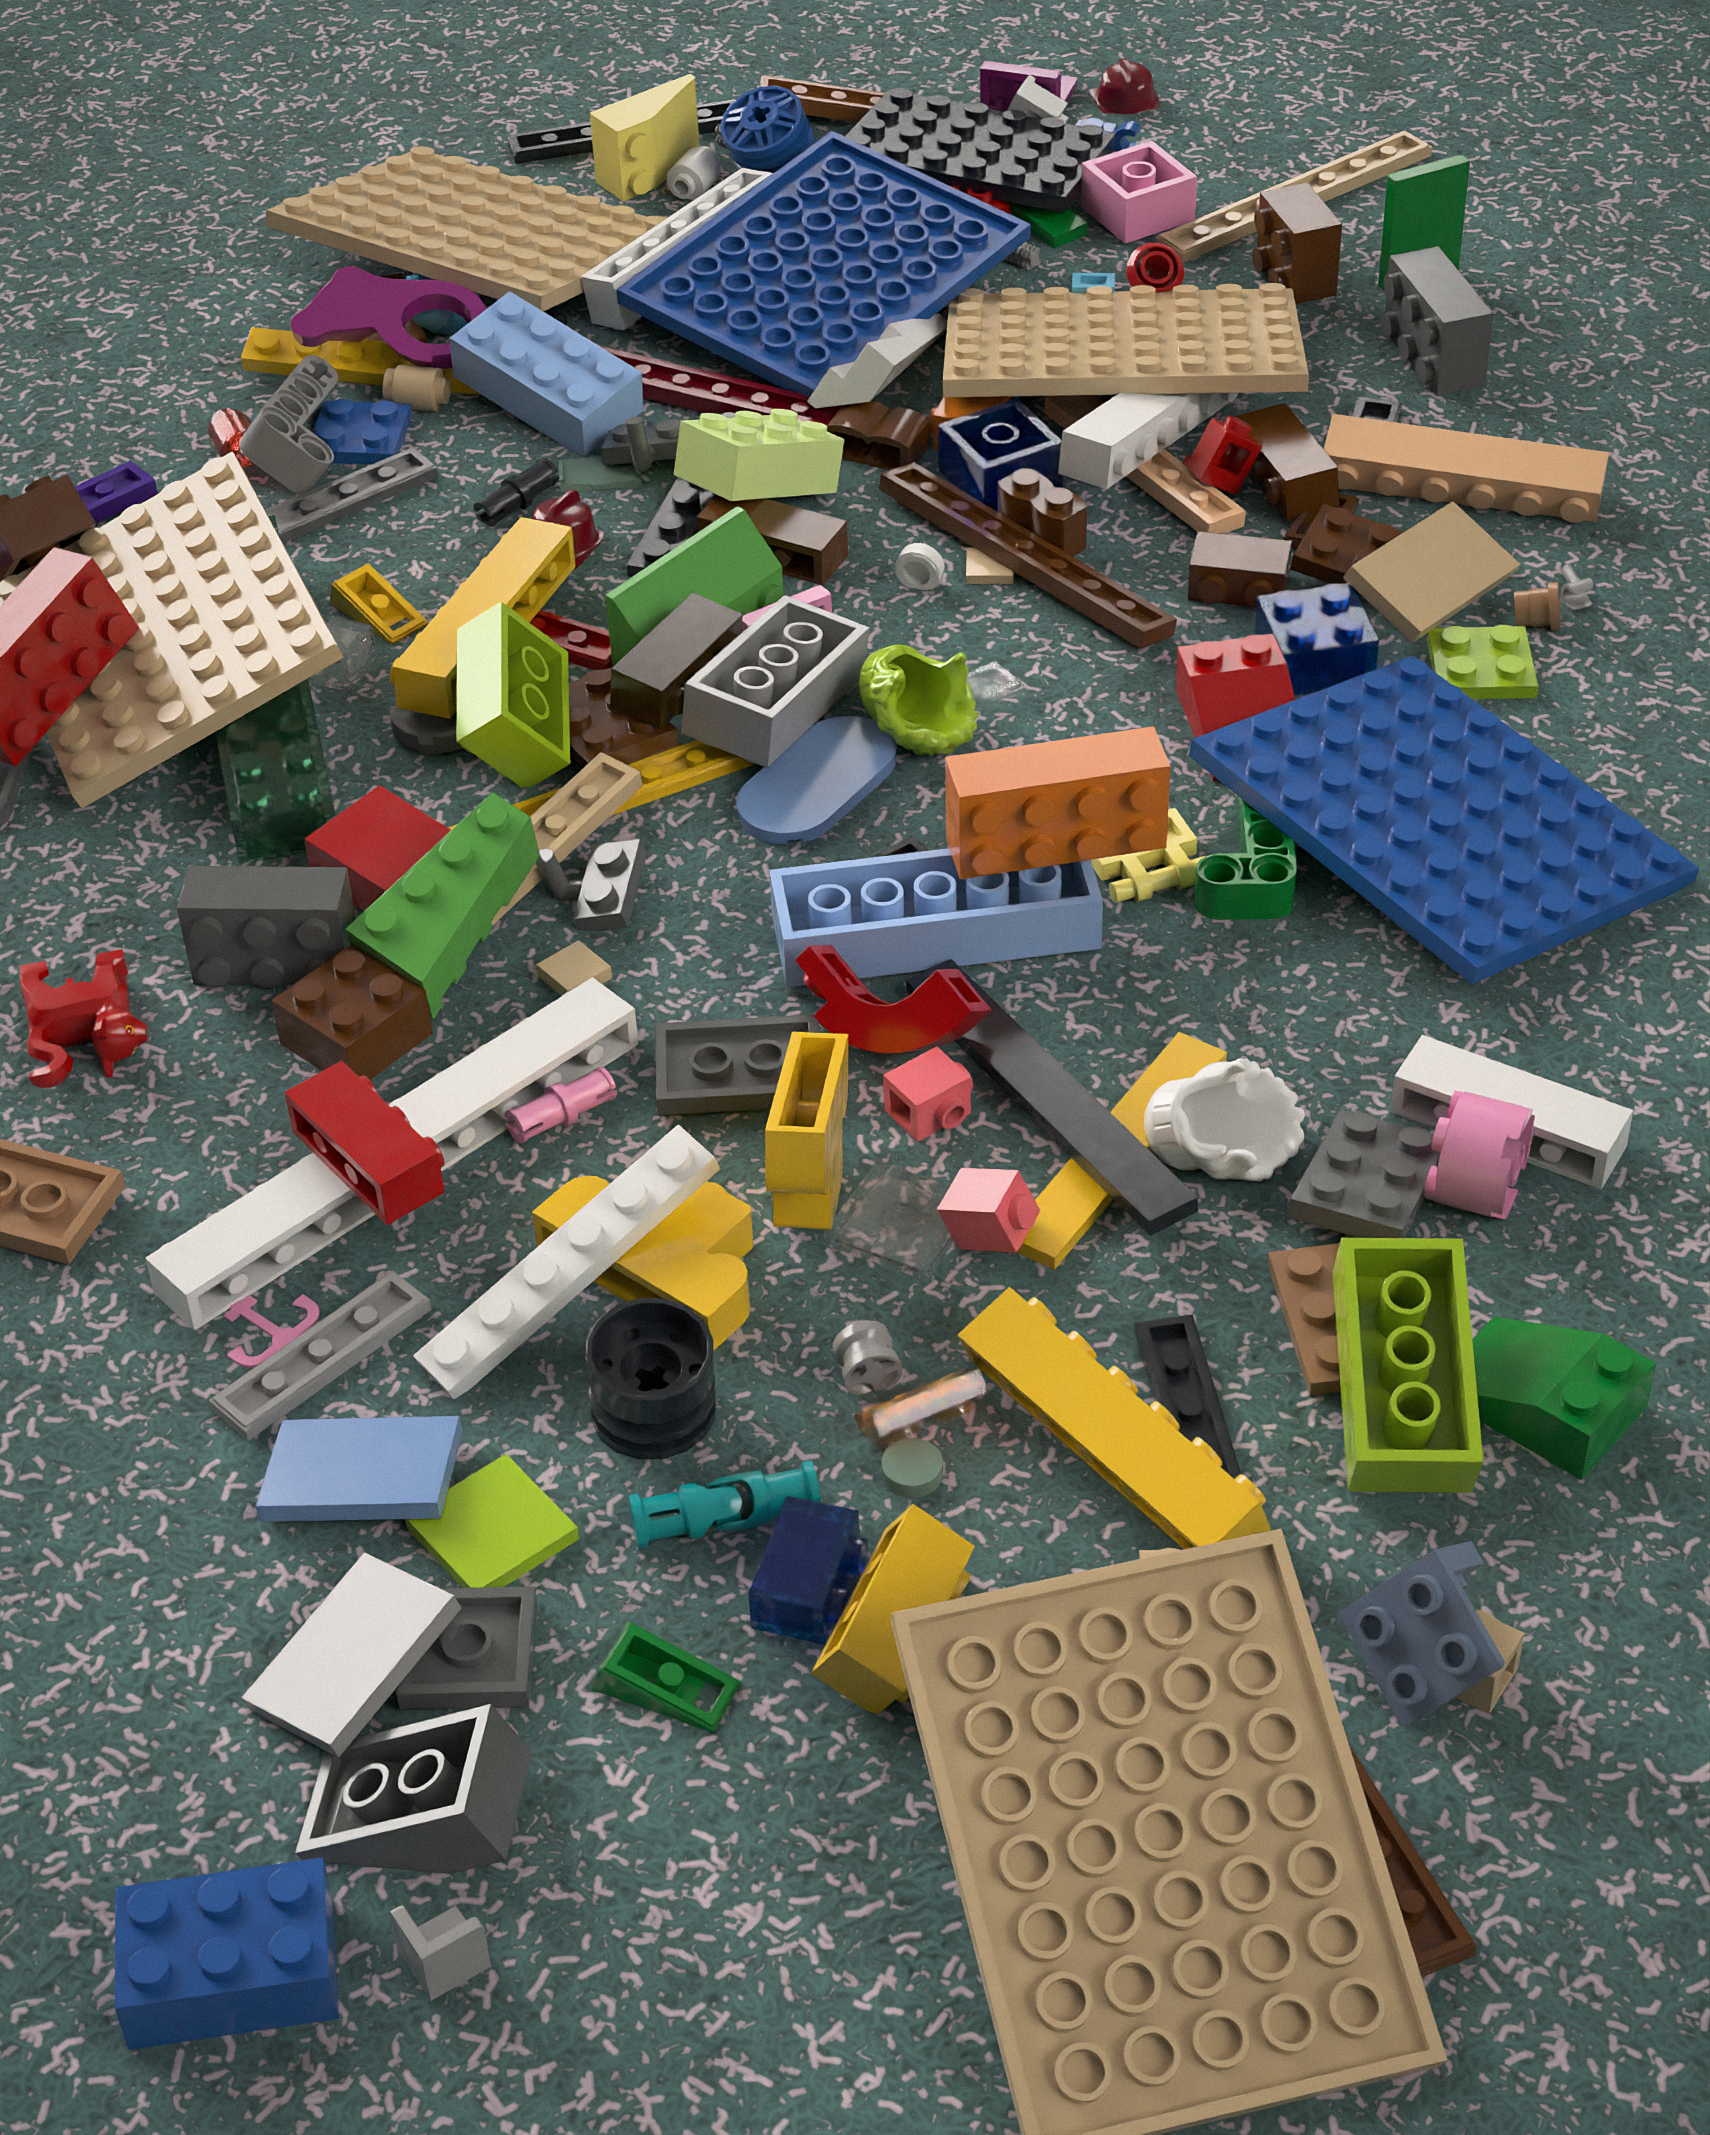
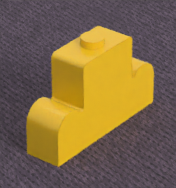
[765,1032,848,1230]
[532,1176,754,1350]

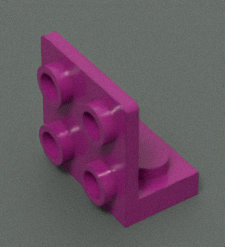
[980,61,1077,112]

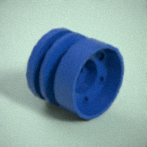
[720,86,817,174]

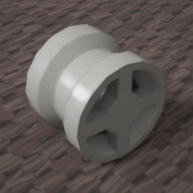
[833,1320,902,1395]

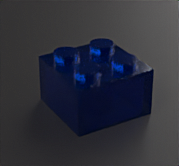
[938,398,1063,511]
[1255,583,1379,695]

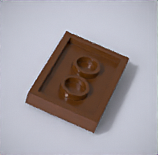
[1290,503,1404,595]
[569,668,679,770]

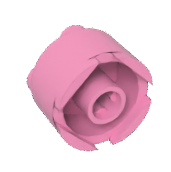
[1424,1090,1535,1220]

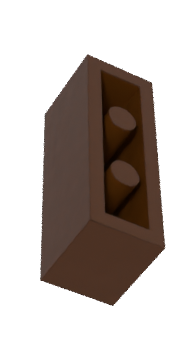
[1234,403,1339,521]
[697,495,848,586]

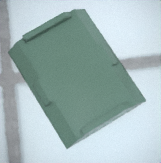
[558,456,642,493]

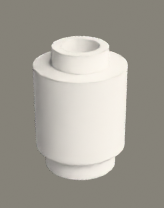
[667,146,721,200]

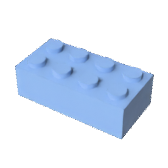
[450,291,643,456]

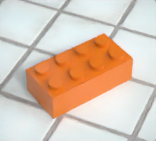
[945,726,1171,879]

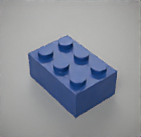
[115,1857,339,2050]

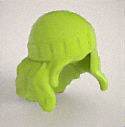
[858,644,979,756]

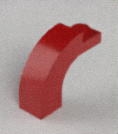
[795,945,992,1053]

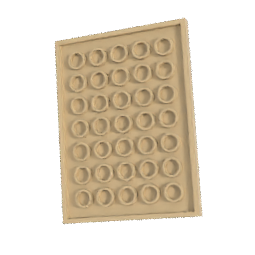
[266,146,667,312]
[943,283,1309,397]
[0,451,344,808]
[890,1529,1447,2135]

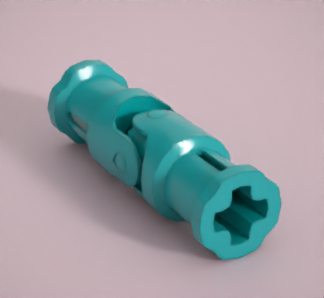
[628,1460,822,1550]

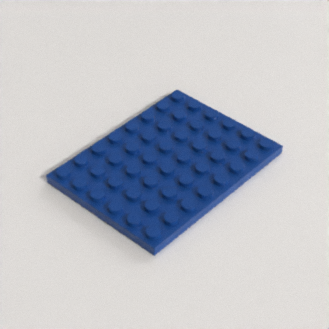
[617,131,1031,397]
[1189,655,1699,984]

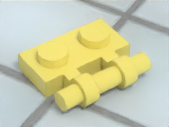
[1091,808,1205,903]

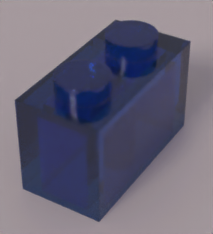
[748,1495,868,1645]

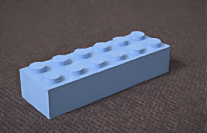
[769,848,1103,988]

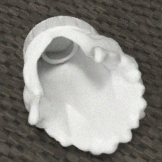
[1144,1058,1305,1181]

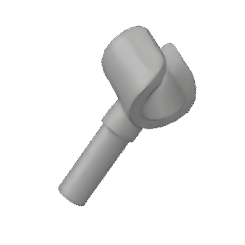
[1561,564,1593,611]

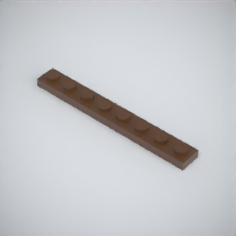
[879,462,1177,649]

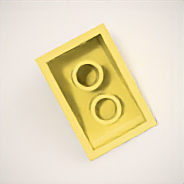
[590,74,699,201]

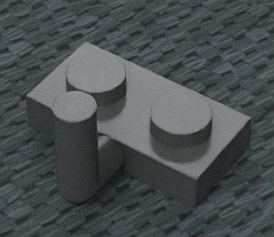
[601,417,680,472]
[536,839,647,931]

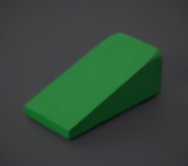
[592,1621,742,1733]

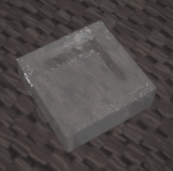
[966,661,1024,713]

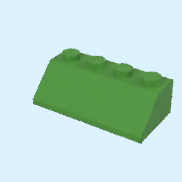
[605,506,784,667]

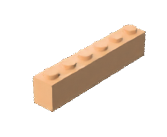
[1323,414,1609,523]

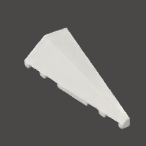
[807,313,948,408]

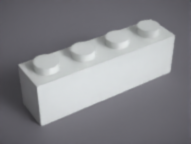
[1391,1035,1633,1189]

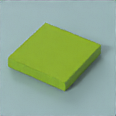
[405,1454,579,1588]

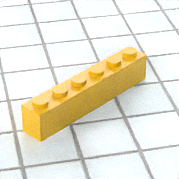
[390,517,575,719]
[957,1287,1271,1549]

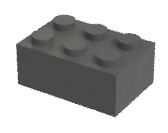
[1380,246,1494,396]
[177,866,356,988]

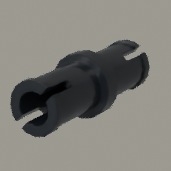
[473,458,560,527]

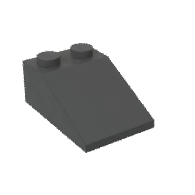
[295,1704,532,1874]

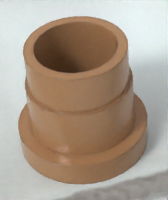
[1514,582,1561,631]

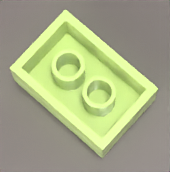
[674,409,844,501]

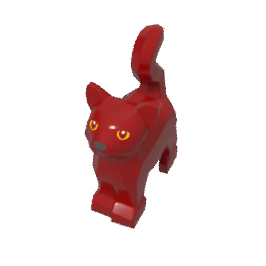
[20,949,149,1088]

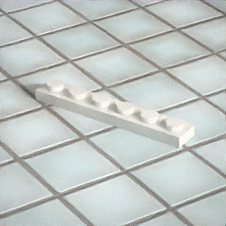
[413,1124,720,1399]

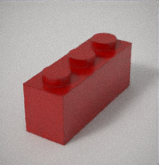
[284,1061,445,1226]

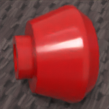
[1126,243,1184,293]

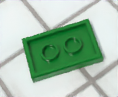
[1378,154,1470,290]

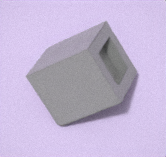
[389,1905,491,2001]

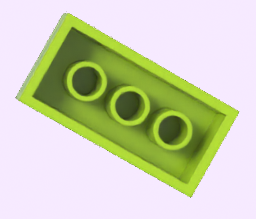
[1333,1238,1483,1493]

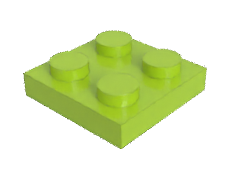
[1427,625,1538,699]

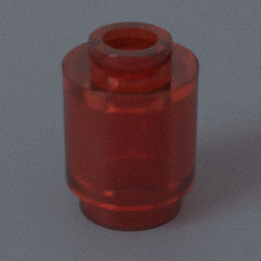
[208,408,256,468]

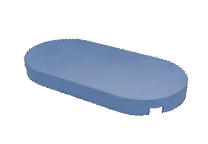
[736,716,897,844]

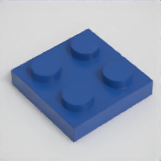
[312,399,412,465]

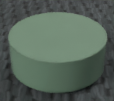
[881,1438,943,1498]

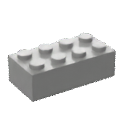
[681,595,870,768]

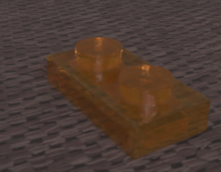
[853,1369,988,1444]

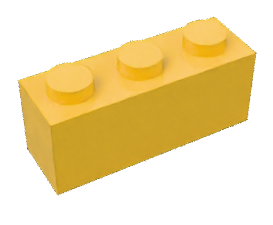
[811,1504,975,1714]

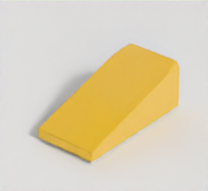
[330,563,429,644]

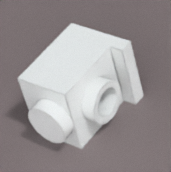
[1008,74,1069,124]

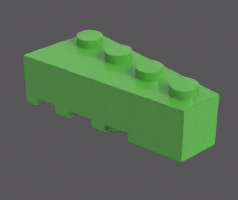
[345,792,540,1019]

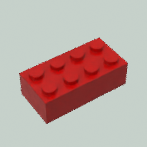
[0,548,140,766]

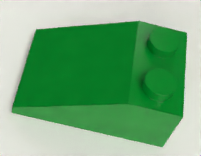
[1472,1316,1656,1480]

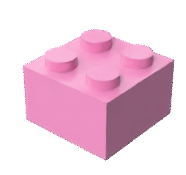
[1081,141,1197,244]

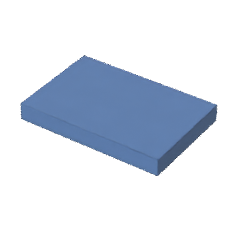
[255,1416,463,1522]

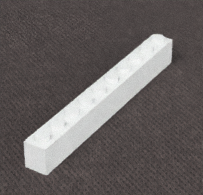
[145,977,638,1331]

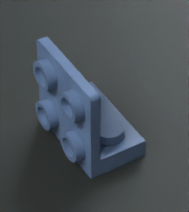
[1338,1541,1505,1727]

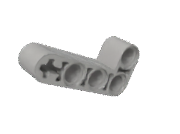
[239,355,338,495]

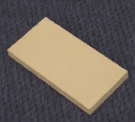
[1343,501,1521,643]

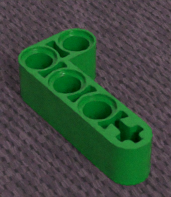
[1194,795,1297,920]

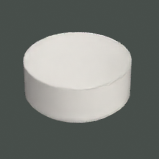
[895,543,945,590]

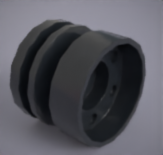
[585,1298,716,1460]

